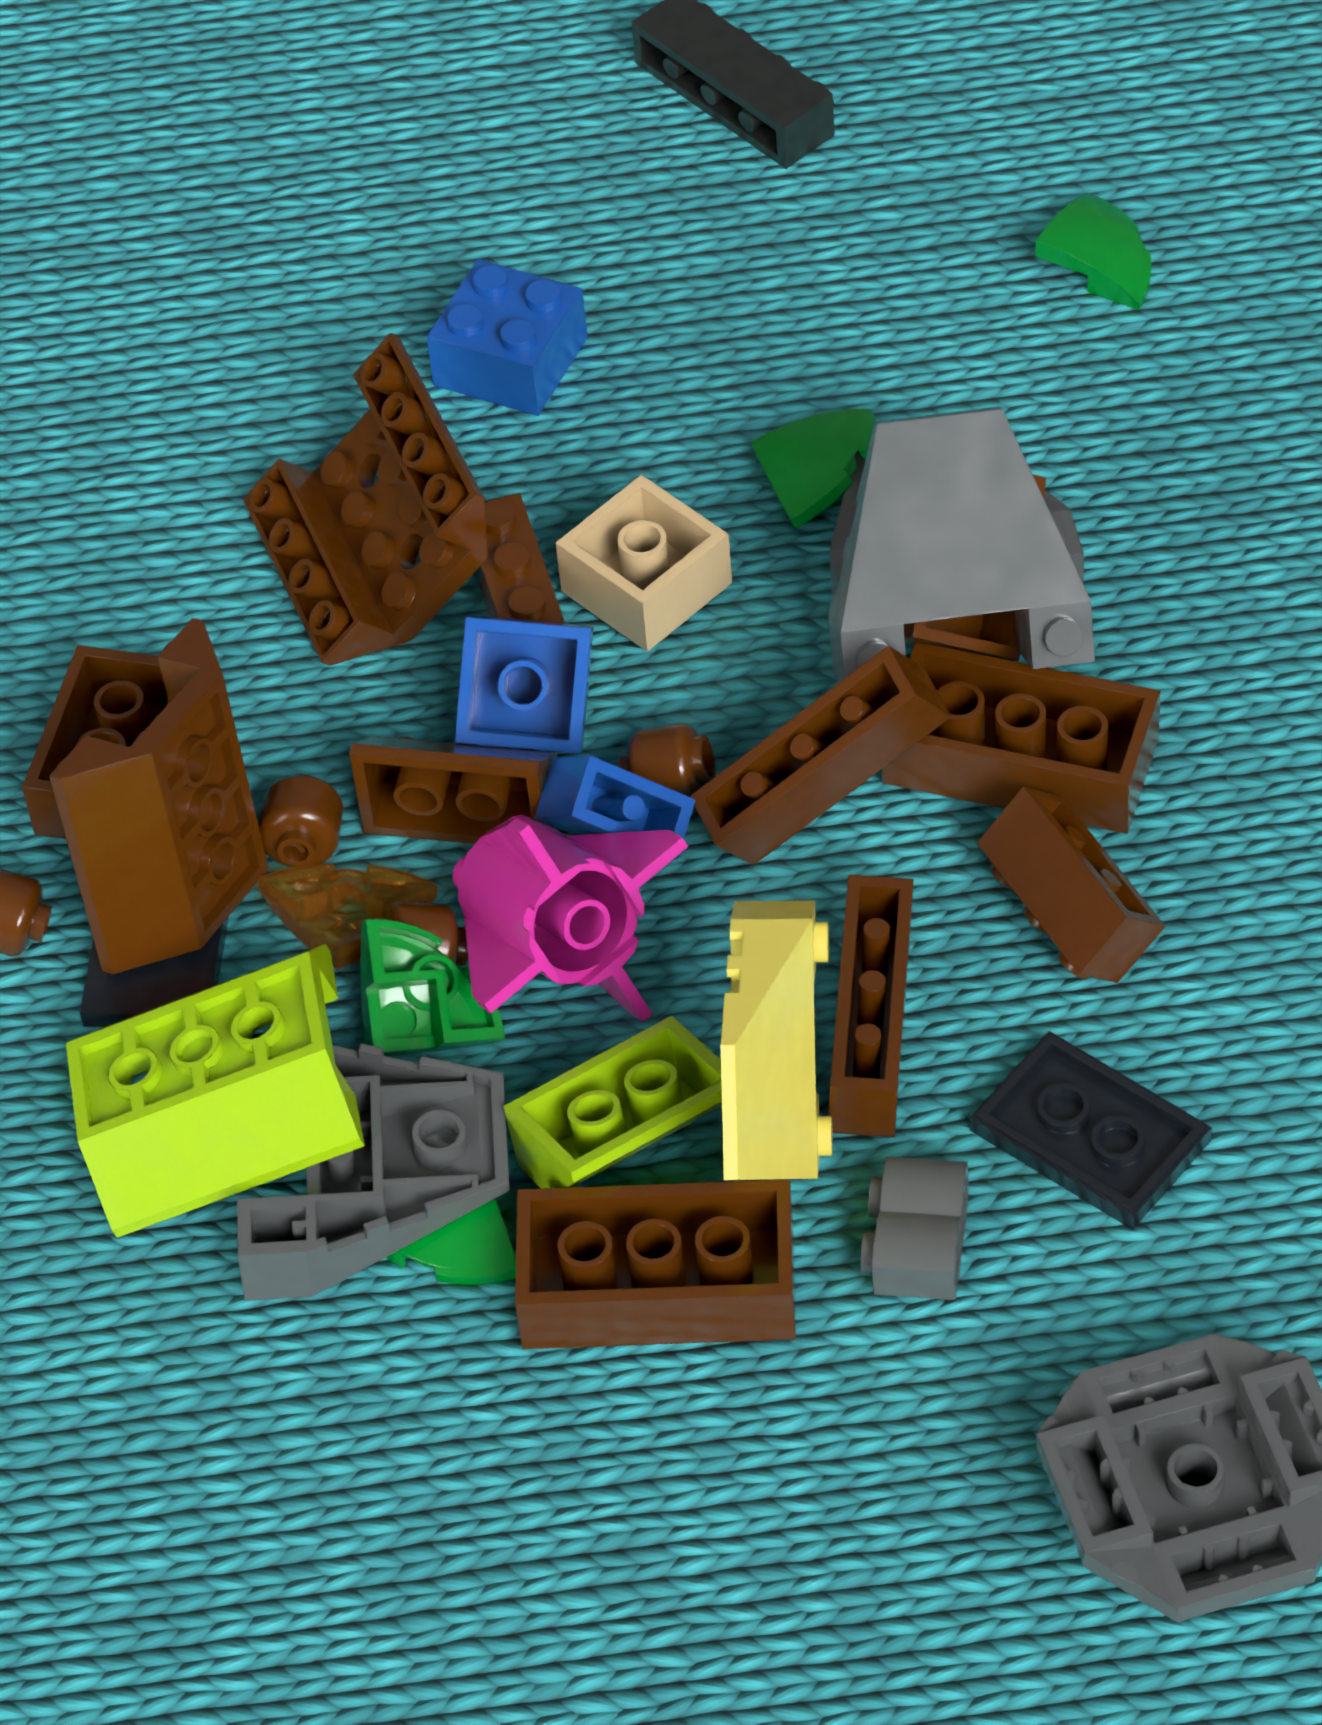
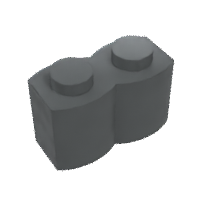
[861,1157,969,1300]

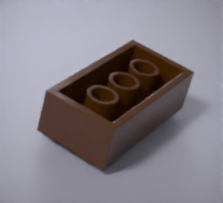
[882,642,1160,834]
[515,1179,796,1349]

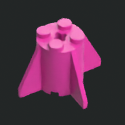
[453,815,688,1023]

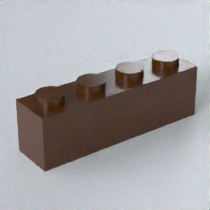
[690,646,952,865]
[829,875,914,1138]

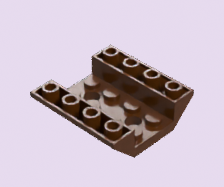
[243,333,488,666]
[49,618,269,974]

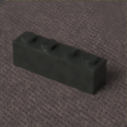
[631,0,835,169]

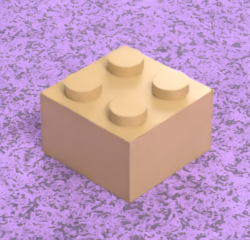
[556,475,732,652]

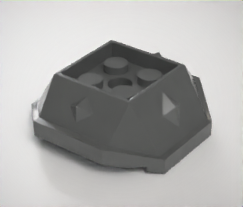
[1037,1334,1322,1622]

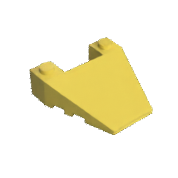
[721,900,832,1180]

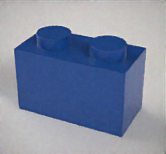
[534,755,696,860]

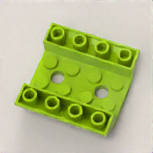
[66,944,365,1238]

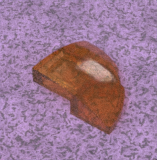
[258,863,437,970]

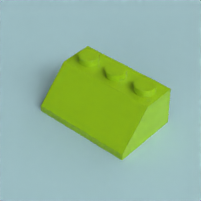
[503,1015,722,1189]

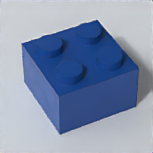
[427,259,588,416]
[455,615,594,754]

